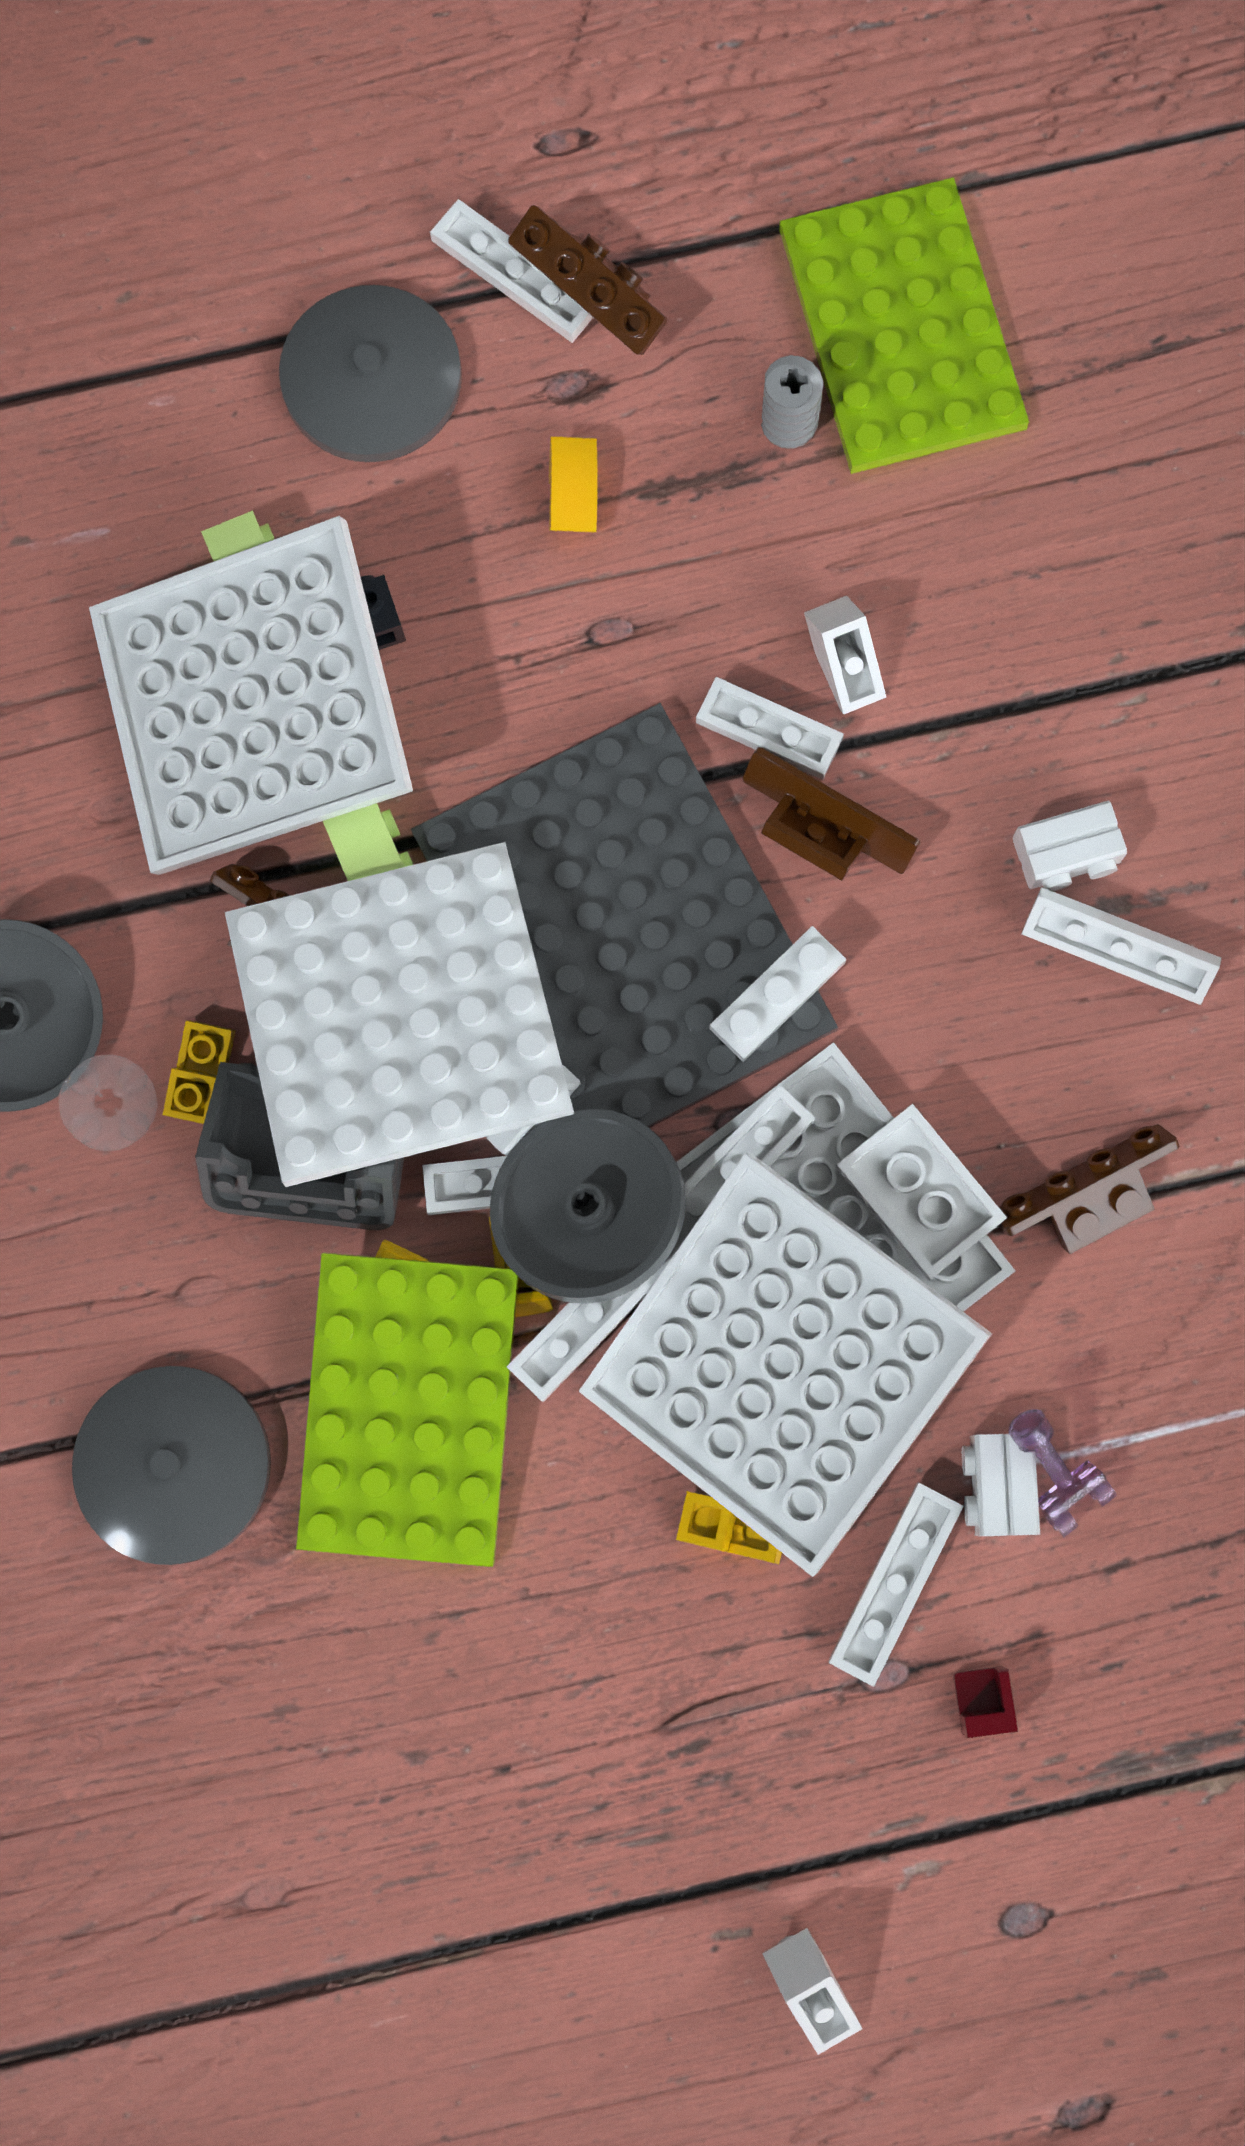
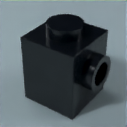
[361,575,406,650]

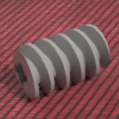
[761,355,823,449]

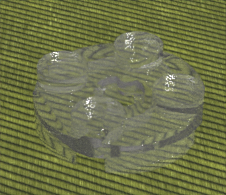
[59,1055,158,1151]

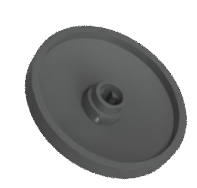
[279,285,462,462]
[0,919,103,1112]
[490,1109,686,1304]
[72,1366,271,1565]

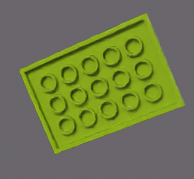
[779,177,1029,474]
[296,1253,519,1567]

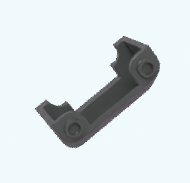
[195,1062,404,1230]

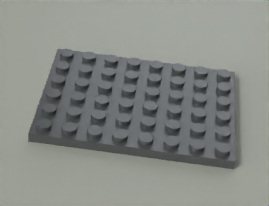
[411,703,838,1128]

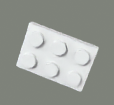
[836,1104,1007,1281]

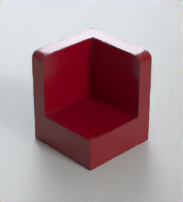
[953,1666,1018,1738]

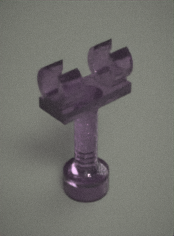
[1008,1409,1117,1538]

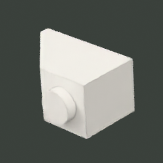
[804,596,886,714]
[762,1928,862,2055]

